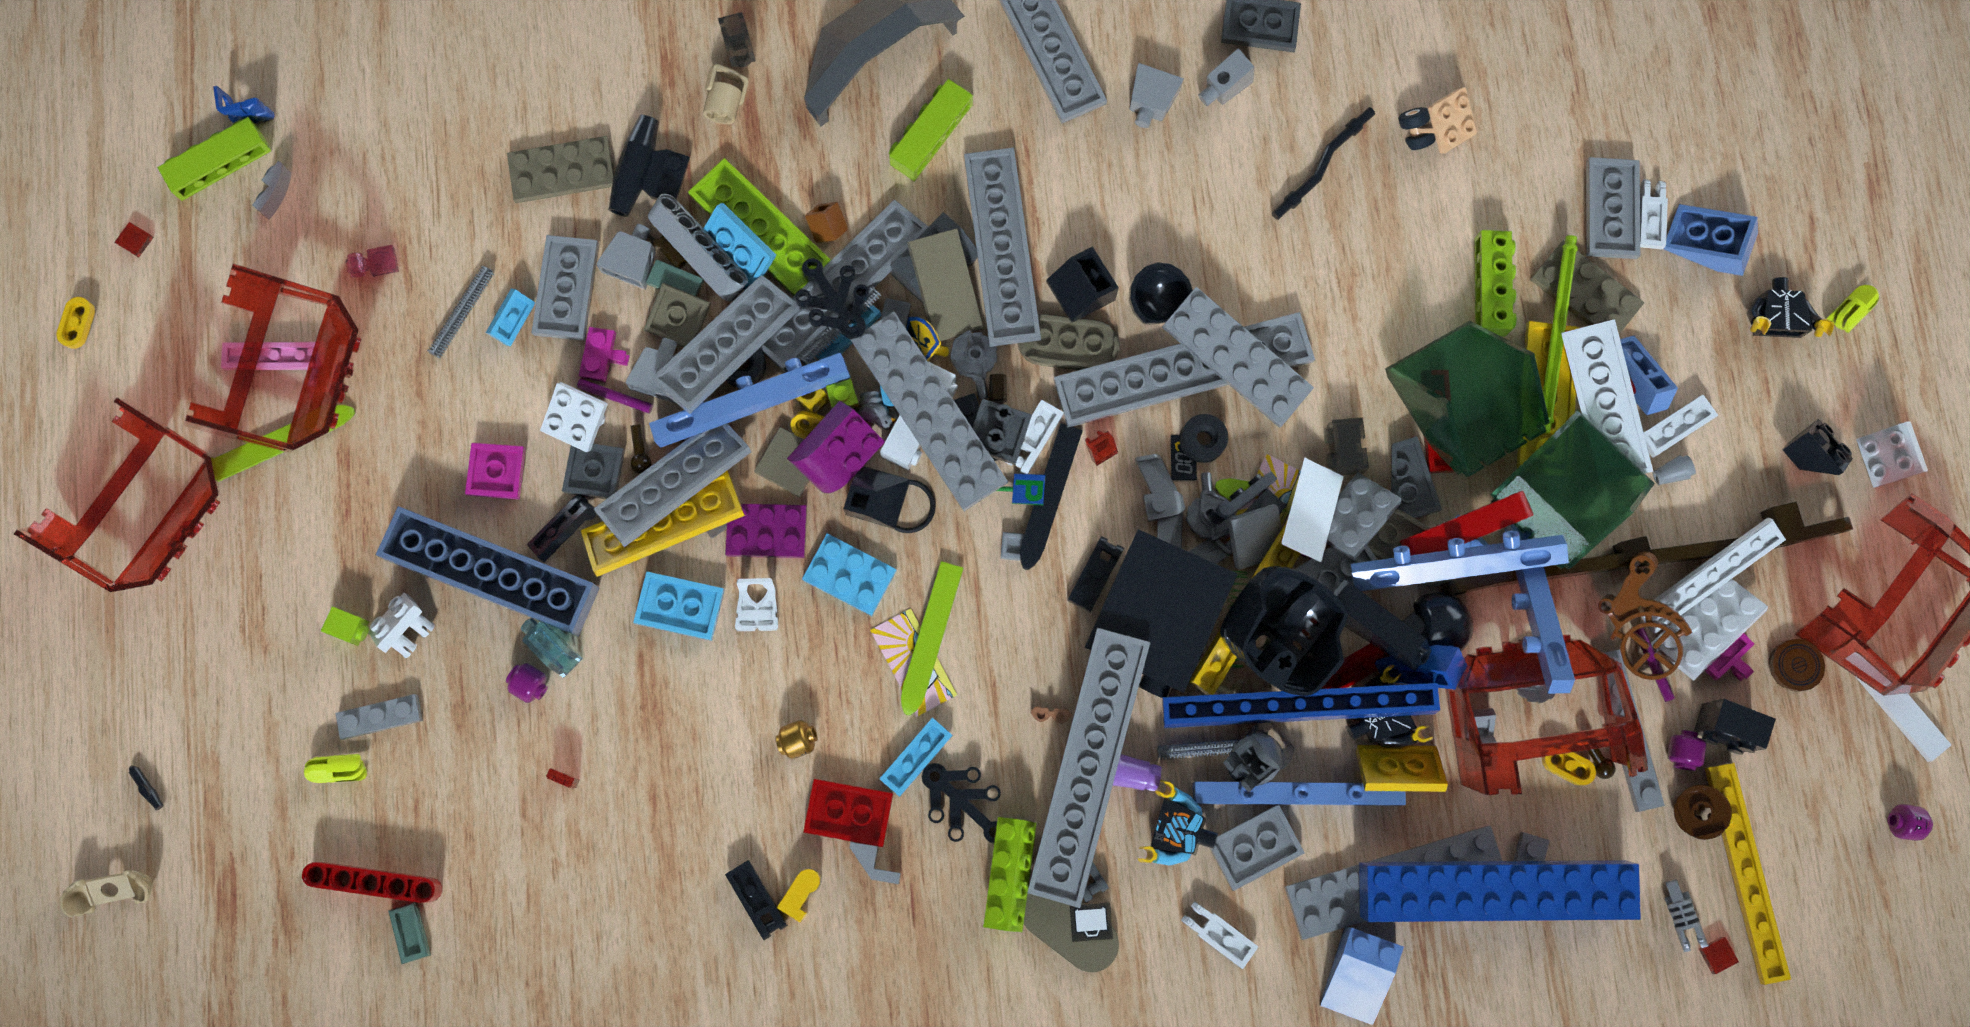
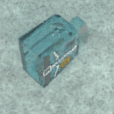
[521,618,583,677]

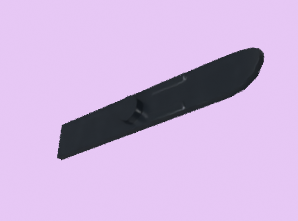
[1020,423,1083,570]

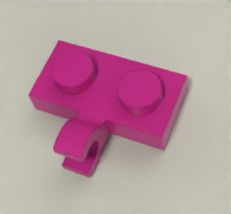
[578,327,630,382]
[1705,633,1755,681]

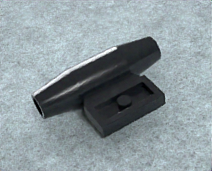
[608,115,690,217]

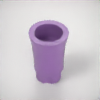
[1113,754,1162,791]

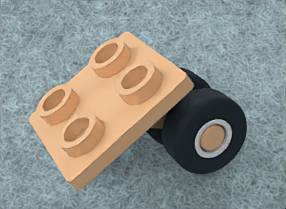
[1398,87,1477,154]

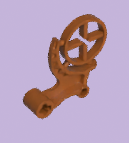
[1598,551,1693,680]

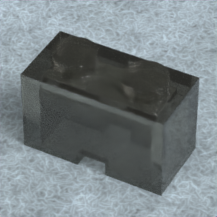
[718,12,756,67]
[1324,418,1369,475]

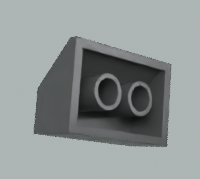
[890,212,978,303]

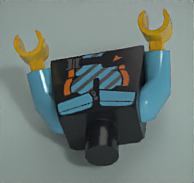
[1138,780,1218,866]

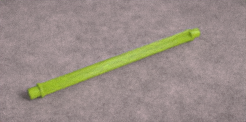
[1538,235,1578,433]

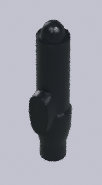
[128,765,164,811]

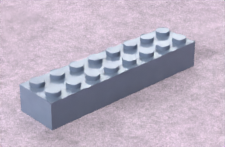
[376,506,600,637]

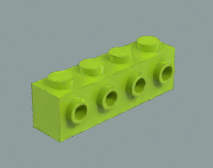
[1474,230,1517,337]
[983,817,1037,932]

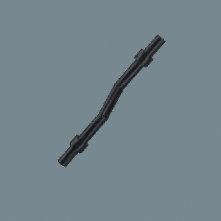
[1272,107,1375,220]

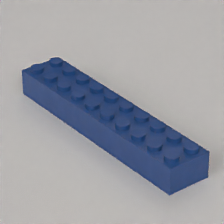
[1359,860,1641,922]

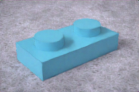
[485,289,535,347]

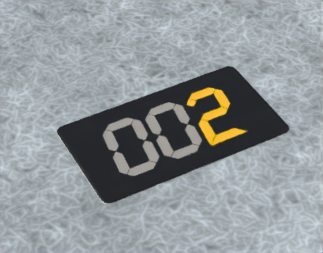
[1170,435,1197,481]

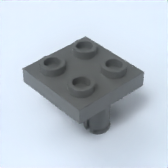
[973,399,1032,465]

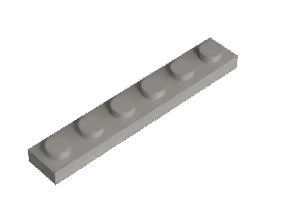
[1591,649,1665,812]

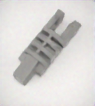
[1664,879,1709,952]

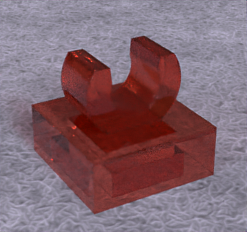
[1085,431,1118,466]

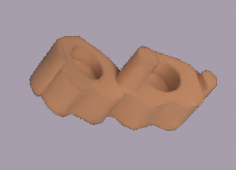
[1030,706,1072,724]

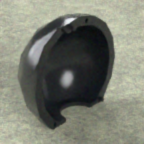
[1129,262,1193,325]
[1413,592,1474,651]

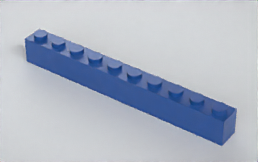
[1162,683,1440,728]

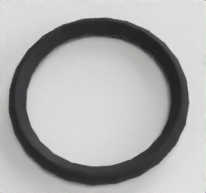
[894,480,936,533]

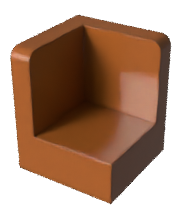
[805,202,848,243]

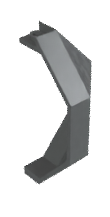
[804,0,965,127]

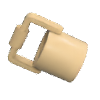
[703,64,748,124]

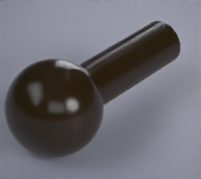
[630,424,651,474]
[1579,732,1616,779]

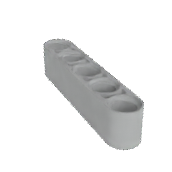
[648,194,748,302]

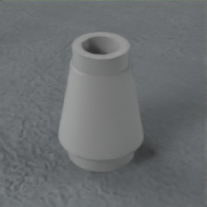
[1652,455,1696,485]

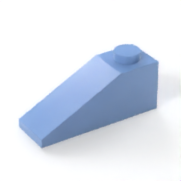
[1620,336,1678,415]

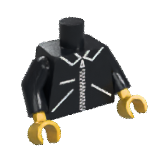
[1747,277,1835,338]
[1346,665,1433,748]

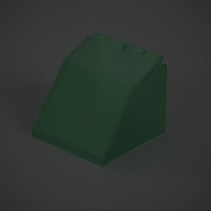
[1385,321,1550,477]
[1490,410,1655,570]

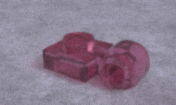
[345,245,399,278]

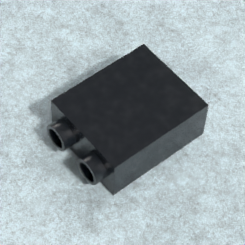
[1085,529,1238,698]

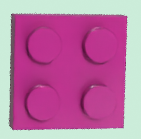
[465,443,526,500]

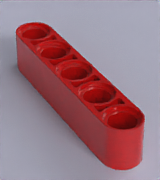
[1399,490,1534,556]
[302,862,442,903]

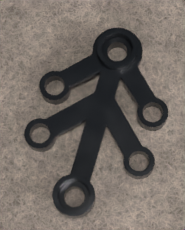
[795,258,869,339]
[921,763,1001,843]

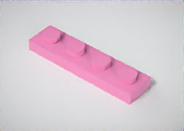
[221,342,330,370]

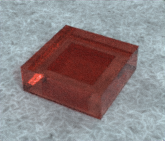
[114,222,154,258]
[546,768,580,789]
[1699,937,1739,974]

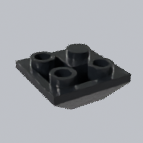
[1782,419,1853,475]
[843,466,911,530]

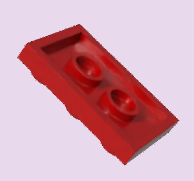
[803,779,894,847]

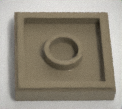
[644,283,711,347]
[754,427,810,497]

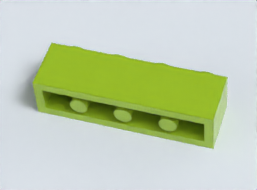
[889,79,973,182]
[157,117,272,201]

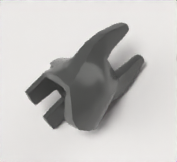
[1223,723,1294,792]

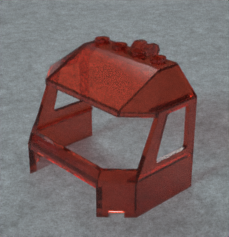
[184,264,361,453]
[14,398,221,592]
[1795,493,1970,696]
[1446,634,1648,795]

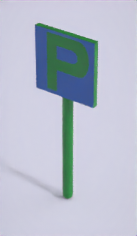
[996,474,1045,505]

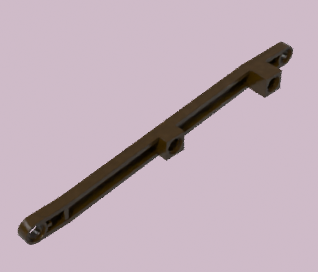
[1441,501,1853,596]

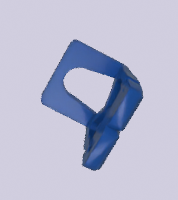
[213,86,275,124]

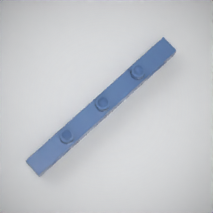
[649,352,851,448]
[1504,517,1575,694]
[1351,531,1568,591]
[1192,782,1406,806]

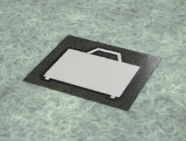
[1069,903,1113,942]

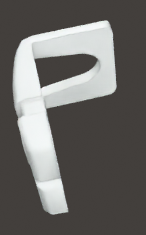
[735,578,778,631]

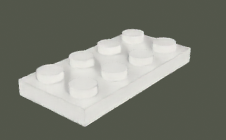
[1651,579,1768,681]

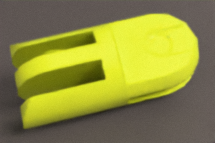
[1827,285,1879,333]
[304,754,367,783]

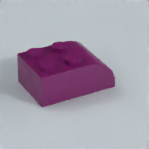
[787,401,885,493]

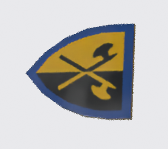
[906,317,949,361]

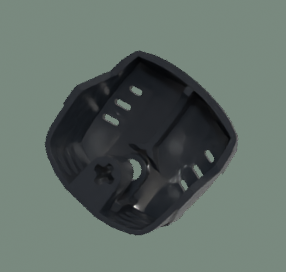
[1220,566,1348,696]

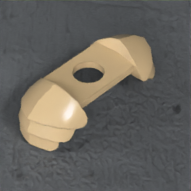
[60,870,153,917]

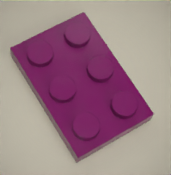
[725,504,807,558]

